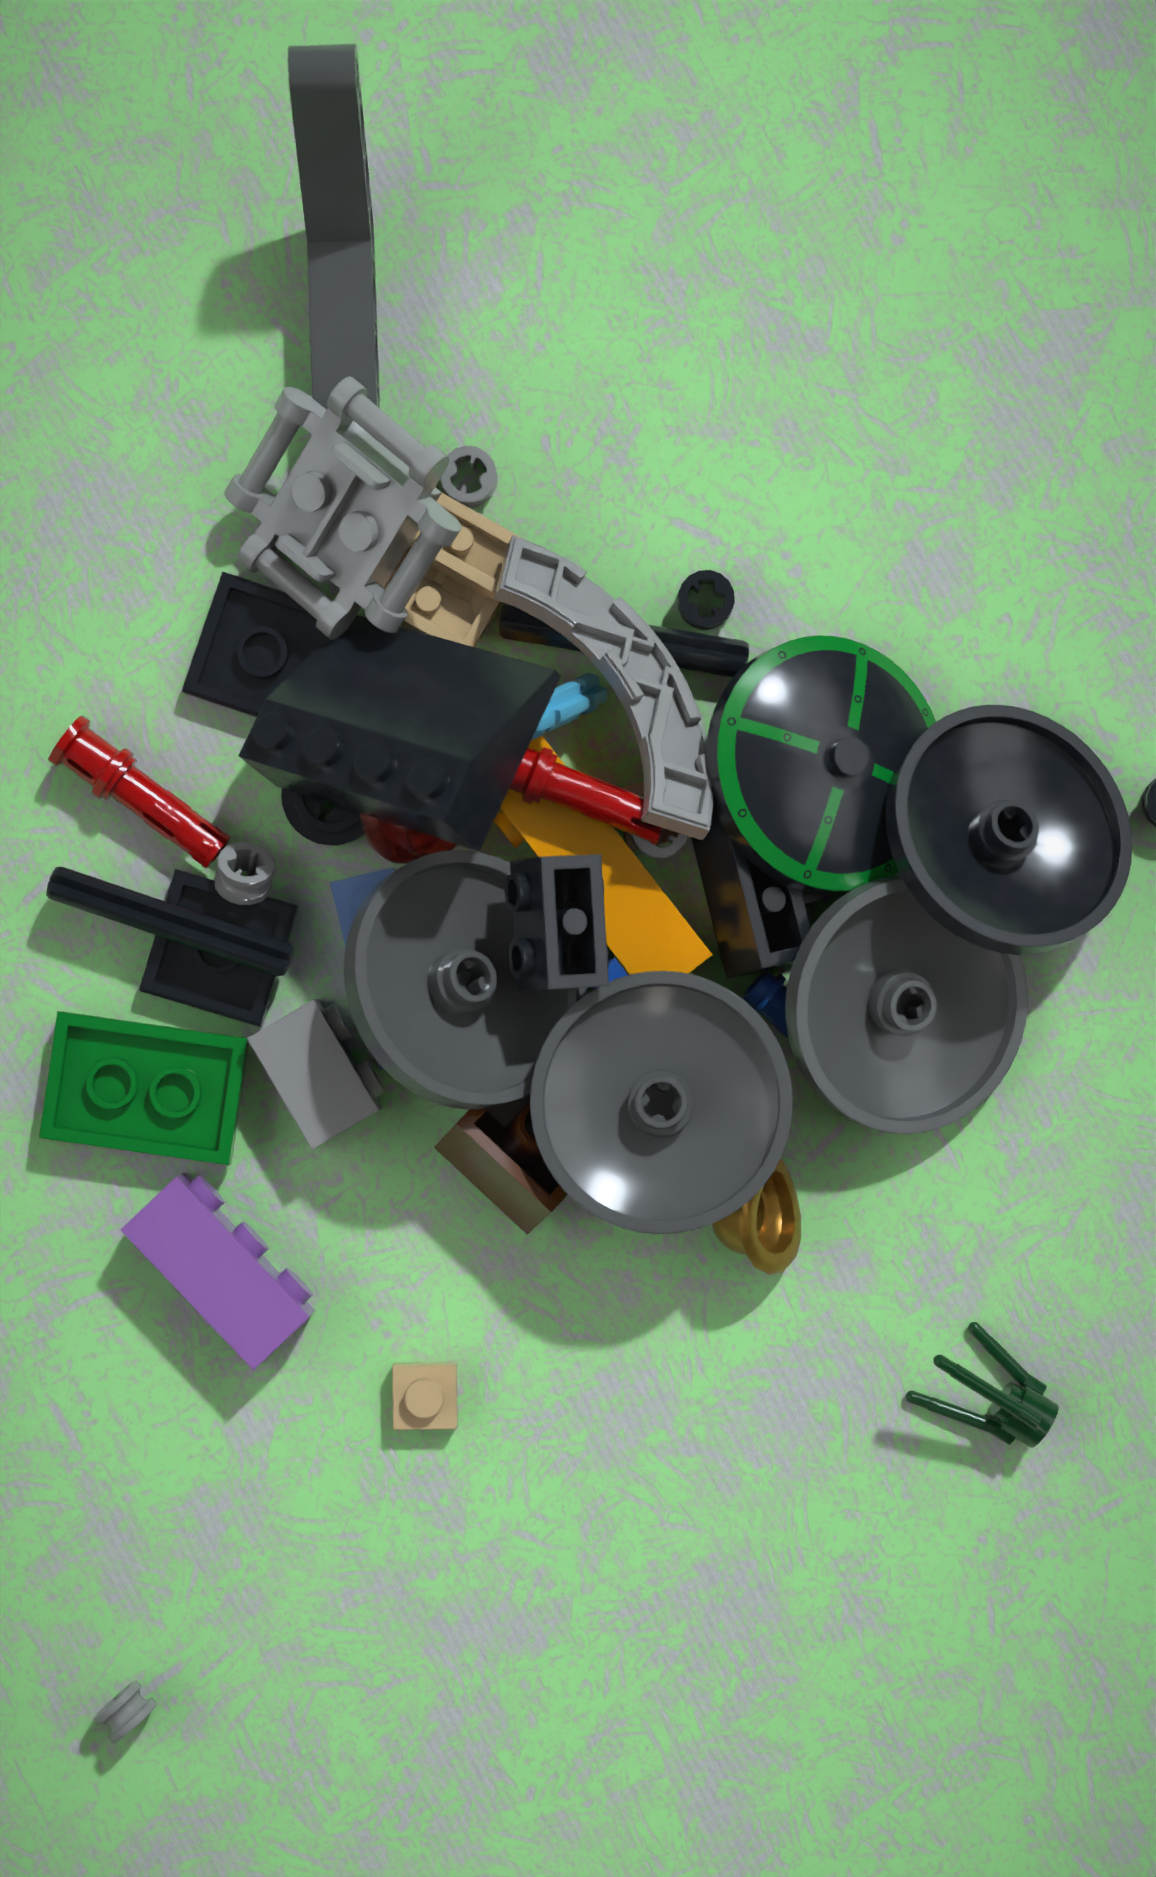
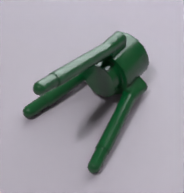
[905,1322,1059,1448]

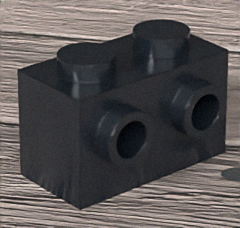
[505,854,609,991]

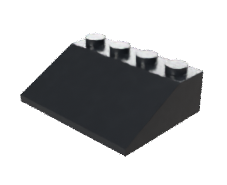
[238,615,561,851]

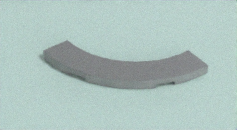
[494,535,713,840]

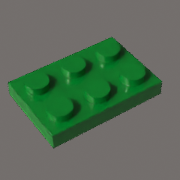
[39,1011,249,1165]

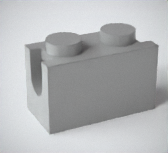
[247,999,386,1149]

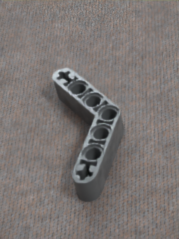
[288,44,380,410]

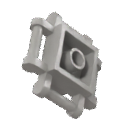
[224,376,461,640]

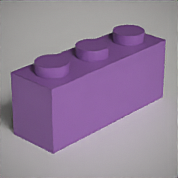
[121,1173,315,1371]

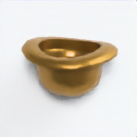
[712,1159,801,1275]

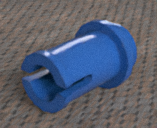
[742,970,789,1040]

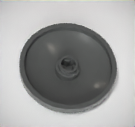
[344,850,588,1109]
[785,875,1028,1134]
[530,971,793,1234]

